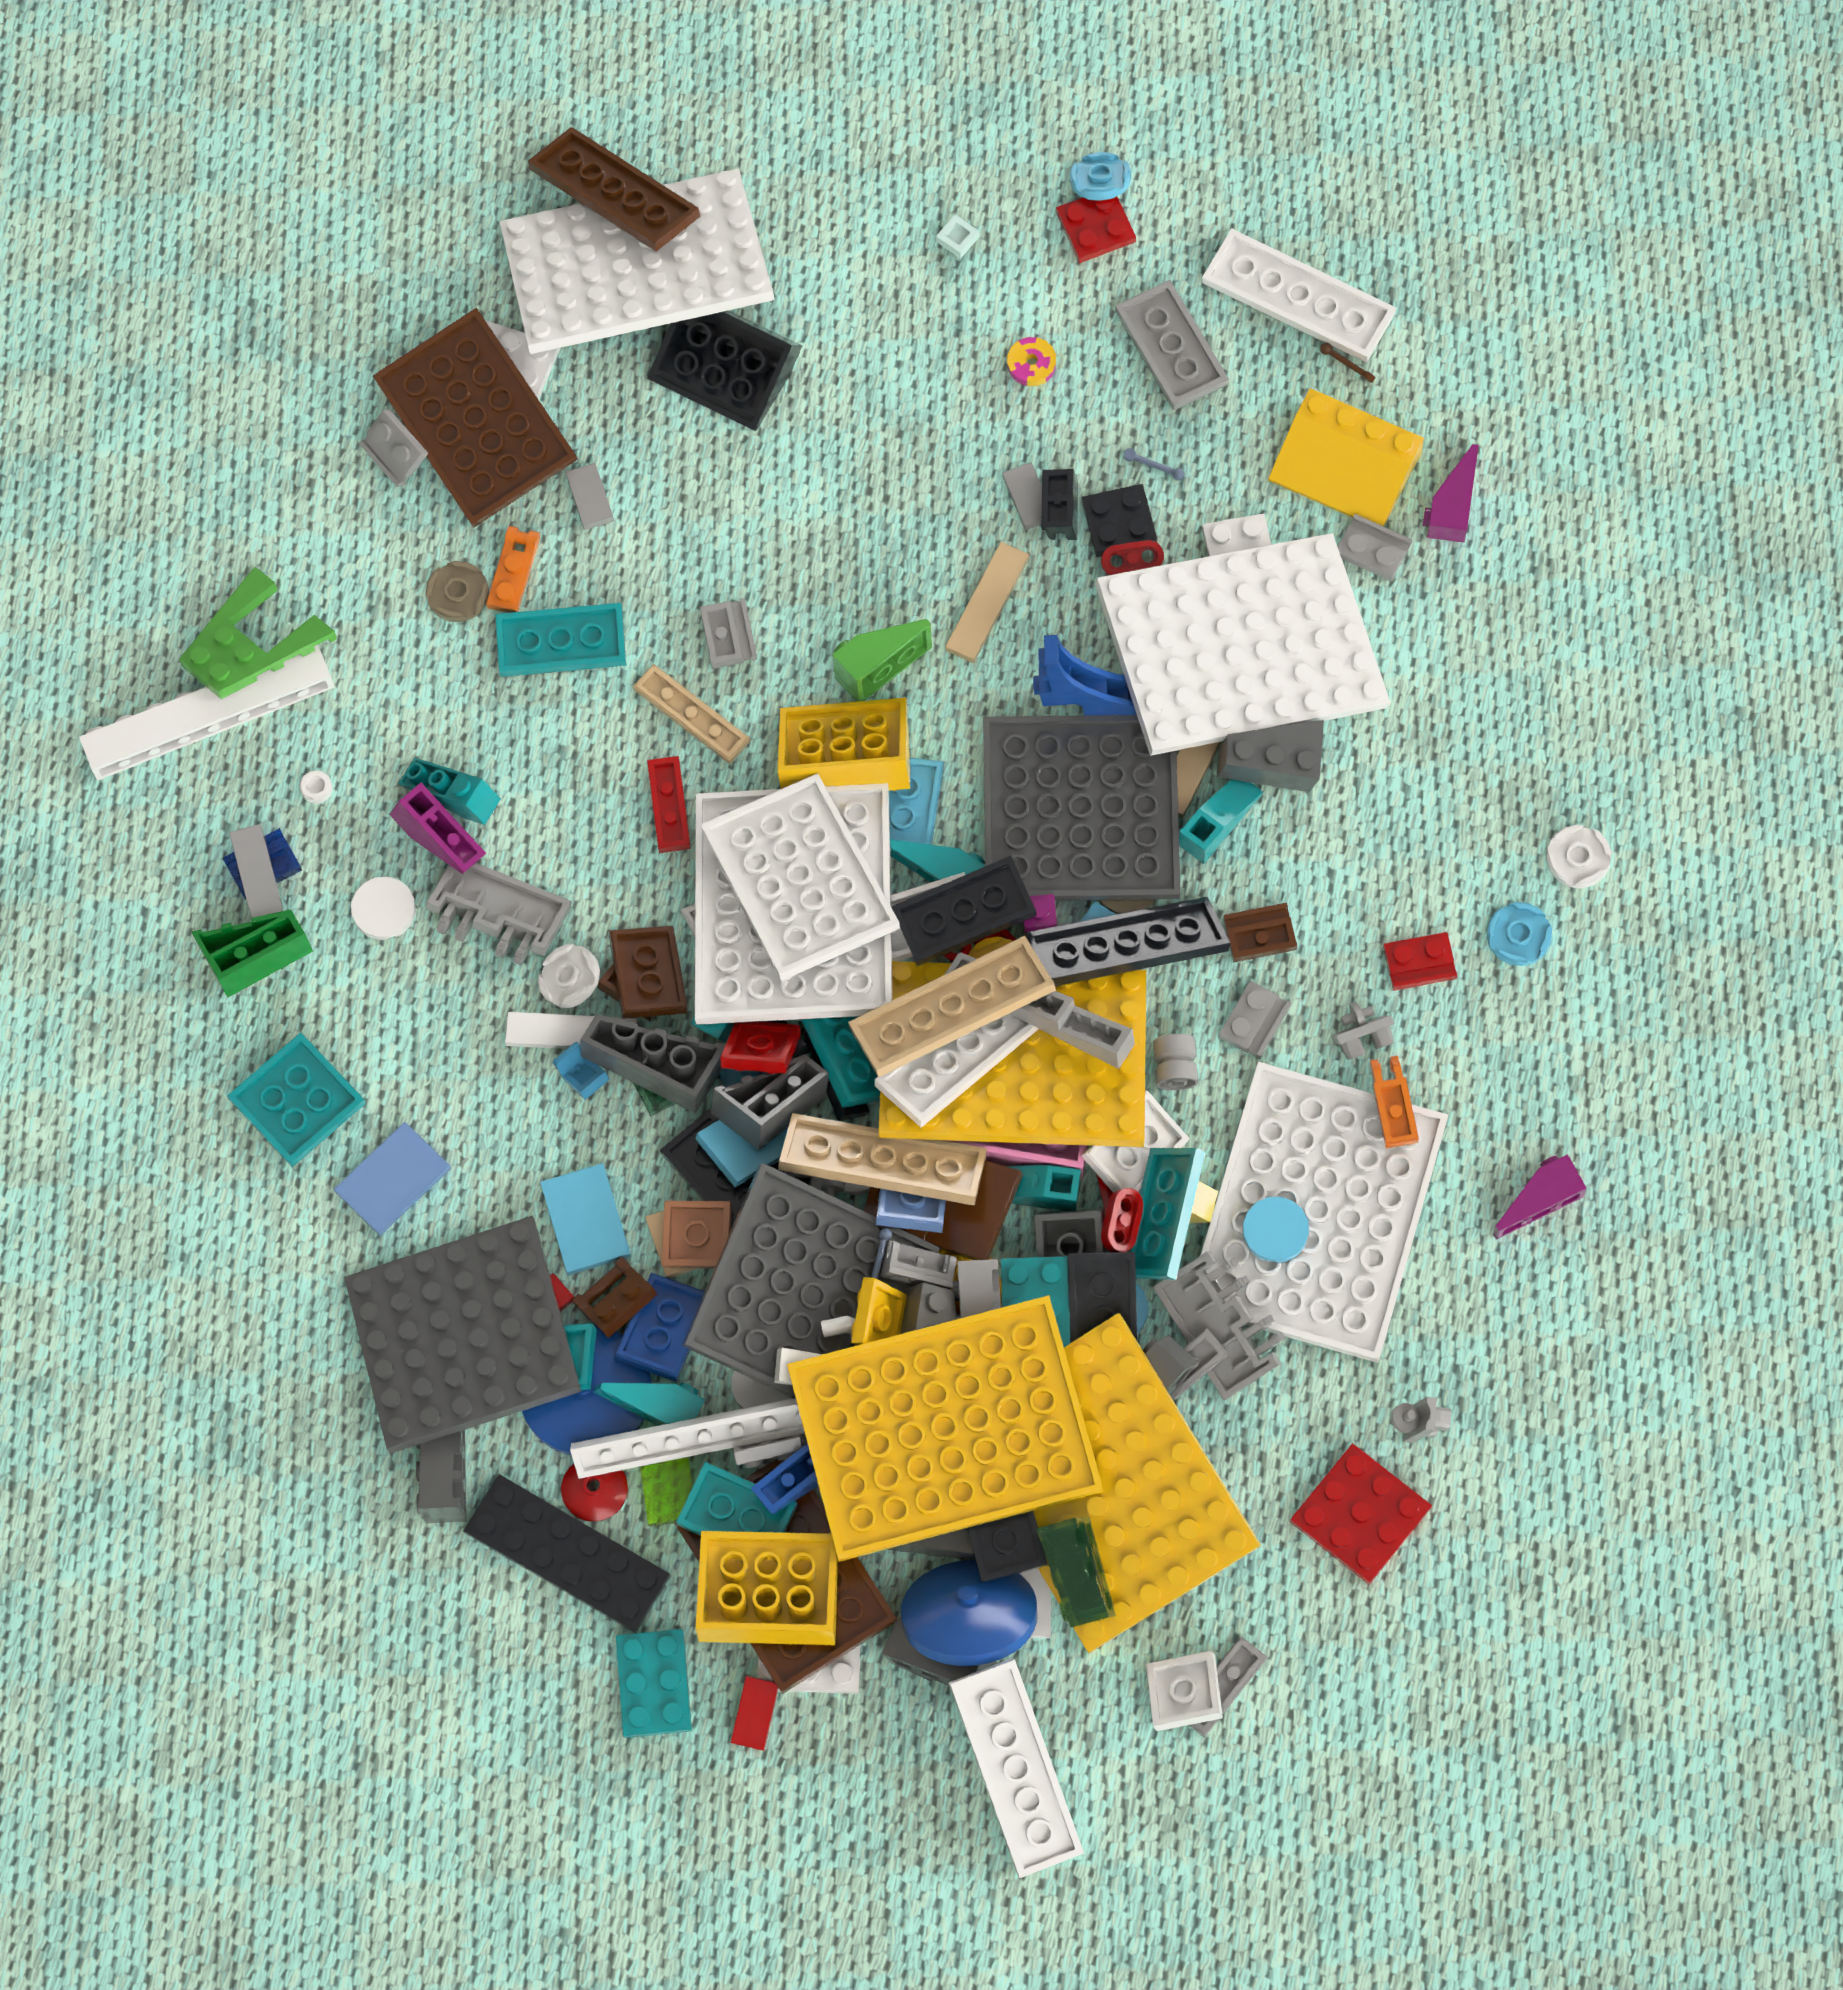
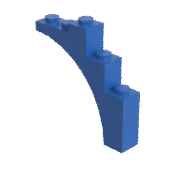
[1033,635,1137,715]

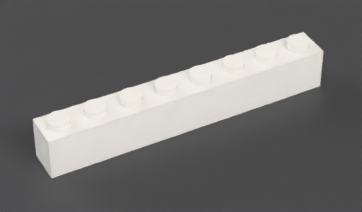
[79,645,335,781]

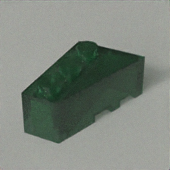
[1036,1517,1116,1628]

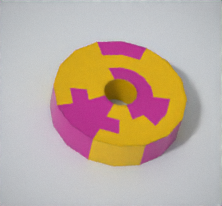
[1007,337,1056,386]

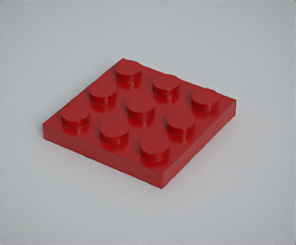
[1290,1443,1432,1585]

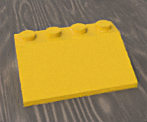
[1268,388,1424,527]
[778,697,910,791]
[695,1531,837,1645]

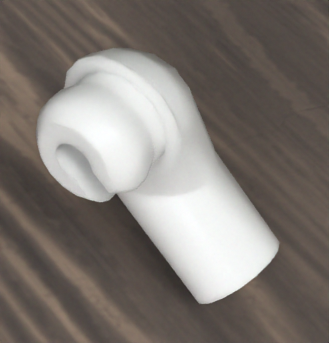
[821,1316,855,1340]

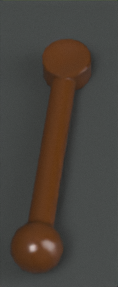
[1320,343,1376,383]

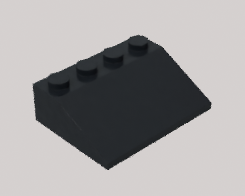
[647,310,802,431]

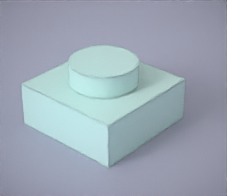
[936,215,979,259]

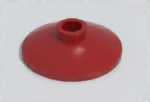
[561,1464,628,1522]

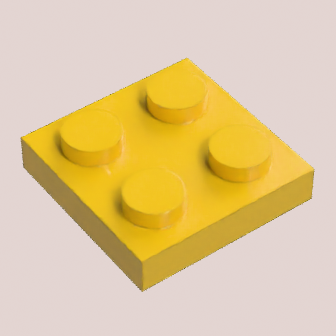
[851,1277,907,1346]

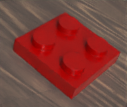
[1056,196,1136,263]
[720,1021,801,1074]

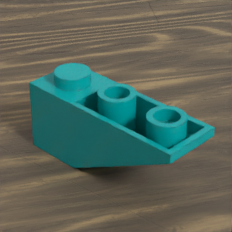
[398,757,501,825]
[1179,780,1263,864]
[1006,1165,1081,1210]

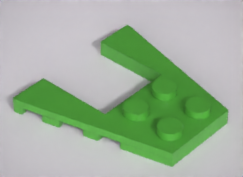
[179,567,337,699]

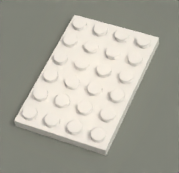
[700,773,900,981]

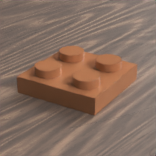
[662,1201,732,1269]

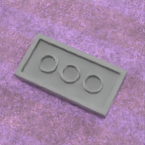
[1115,280,1229,411]

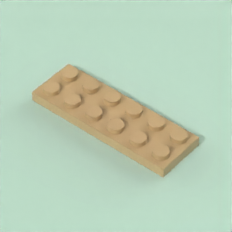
[848,936,1056,1077]
[778,1113,987,1205]

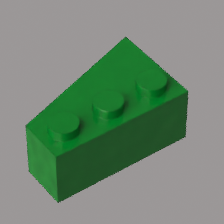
[191,909,313,998]

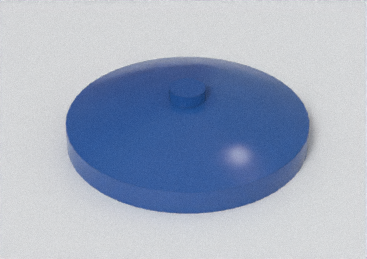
[522,1325,652,1455]
[901,1560,1038,1666]

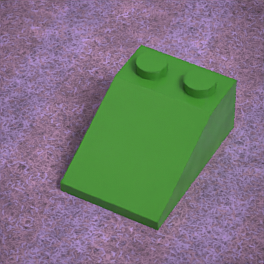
[832,619,932,702]

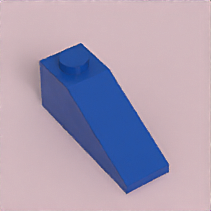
[751,1444,819,1515]

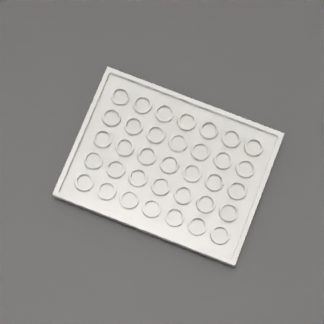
[499,168,775,354]
[1095,533,1390,756]
[695,783,893,1024]
[1200,1062,1448,1363]

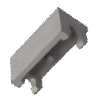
[880,1240,956,1289]

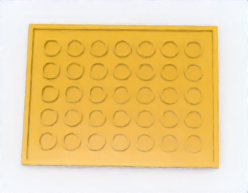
[878,961,1147,1147]
[787,1295,1103,1562]
[1033,1313,1261,1653]

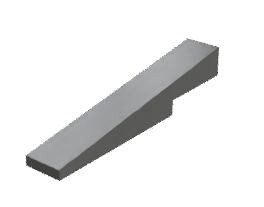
[944,952,1135,1069]

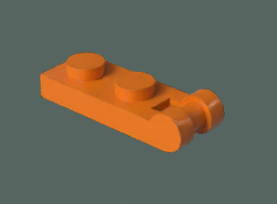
[486,526,540,613]

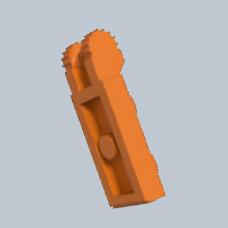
[1370,1055,1419,1149]

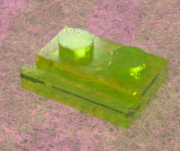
[640,1457,693,1527]

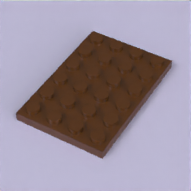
[373,308,578,528]
[675,1458,897,1694]

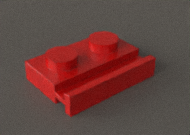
[1383,932,1458,991]

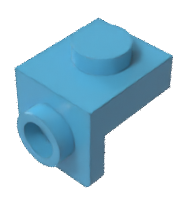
[553,1042,610,1100]

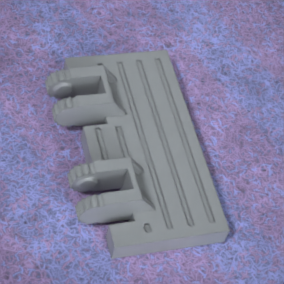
[427,863,572,965]
[1153,1251,1286,1400]

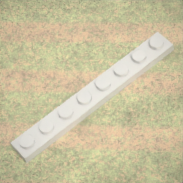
[570,1398,805,1479]

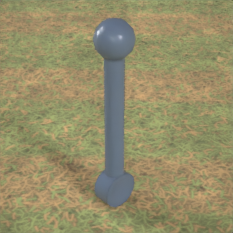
[1124,448,1185,480]
[871,1228,892,1279]

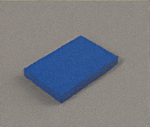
[614,1272,705,1382]

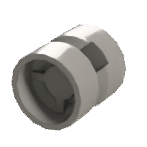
[1153,1034,1199,1090]

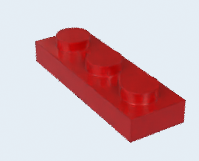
[647,756,691,853]

